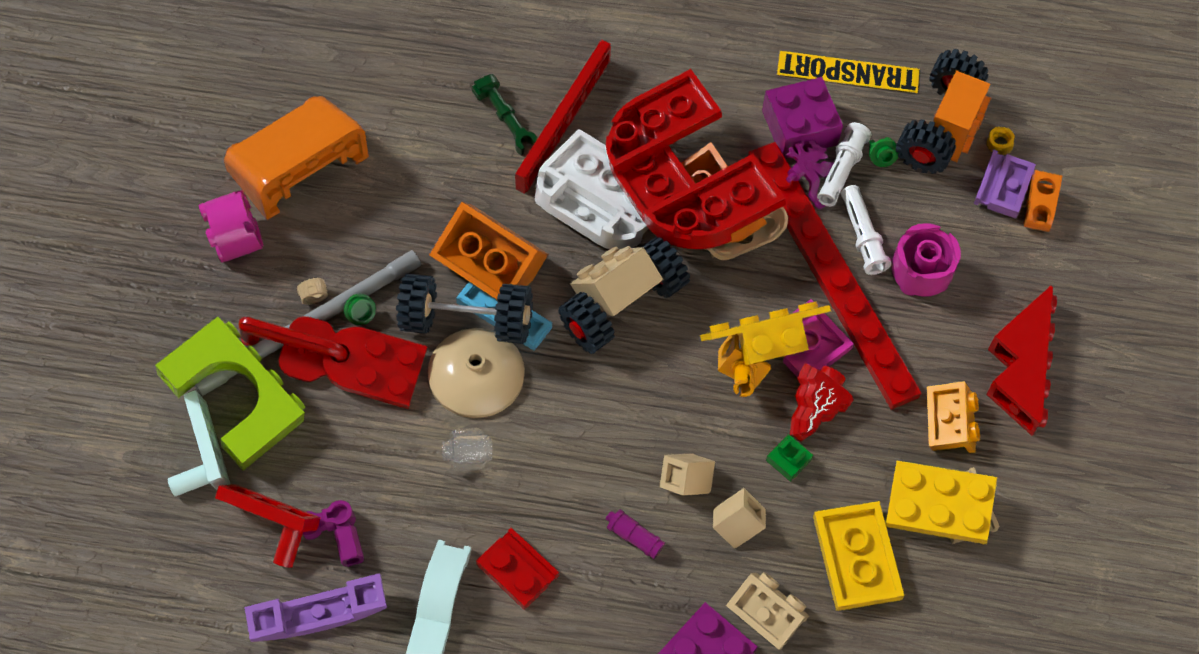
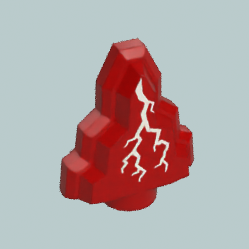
[790,363,854,442]

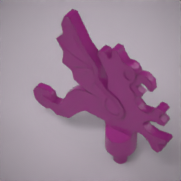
[786,140,834,209]

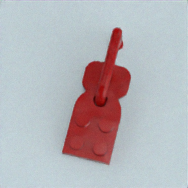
[238,316,427,409]

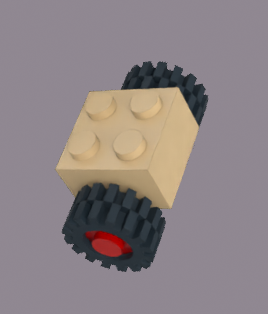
[558,237,690,354]

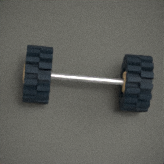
[396,274,533,344]

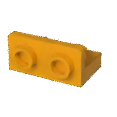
[927,381,980,453]

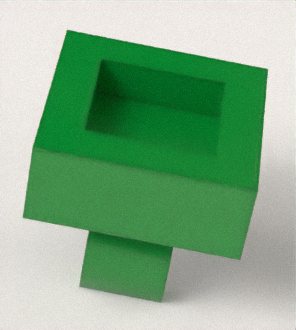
[766,434,813,482]

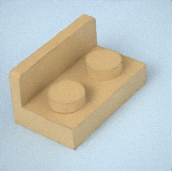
[726,572,809,650]

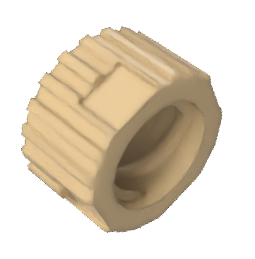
[297,278,328,305]

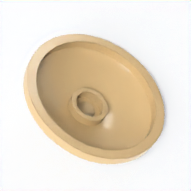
[428,328,525,418]

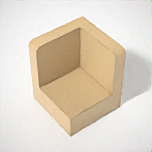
[660,453,715,496]
[713,488,766,548]

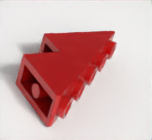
[986,285,1057,436]

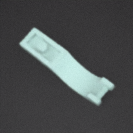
[406,540,472,654]

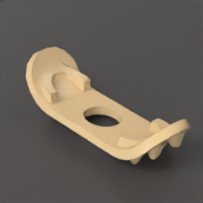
[705,207,788,260]

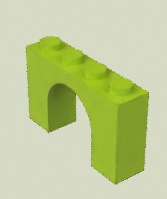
[155,317,305,471]

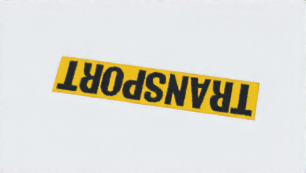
[777,51,920,93]

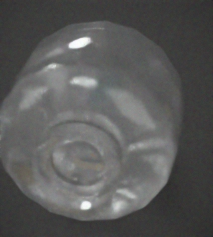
[442,427,492,472]

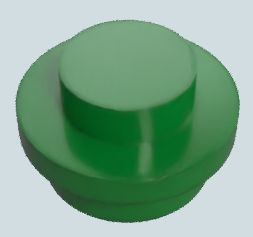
[344,293,376,326]

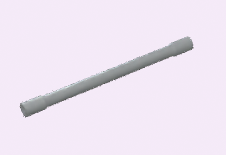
[195,250,421,397]

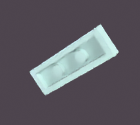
[168,390,231,497]

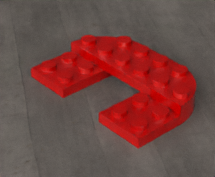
[606,69,786,249]

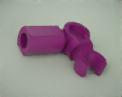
[303,500,364,567]

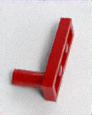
[215,484,321,568]

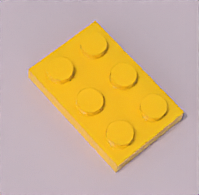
[886,460,997,545]
[813,501,905,611]

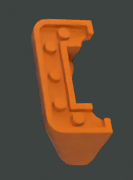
[224,96,369,220]

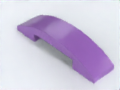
[245,573,387,642]

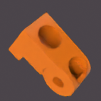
[1024,170,1063,232]

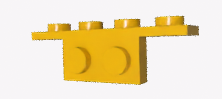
[700,301,831,365]

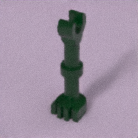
[472,74,538,155]

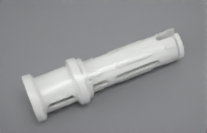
[817,122,872,207]
[841,185,892,275]

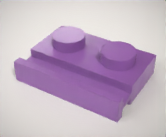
[974,150,1036,219]

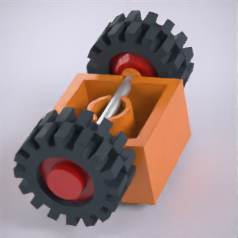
[896,49,991,174]

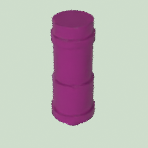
[605,509,665,559]

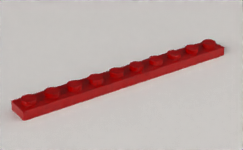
[748,142,921,410]

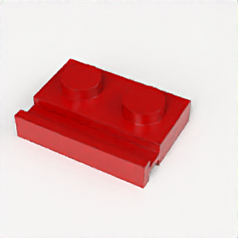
[476,528,559,610]

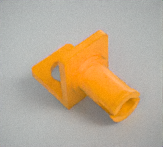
[718,334,771,397]

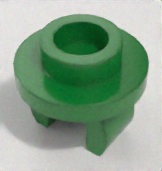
[869,137,899,167]

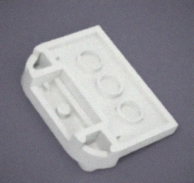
[535,129,649,249]

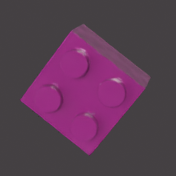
[762,77,843,158]

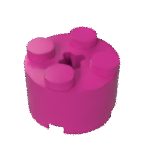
[199,190,263,263]
[891,223,961,297]

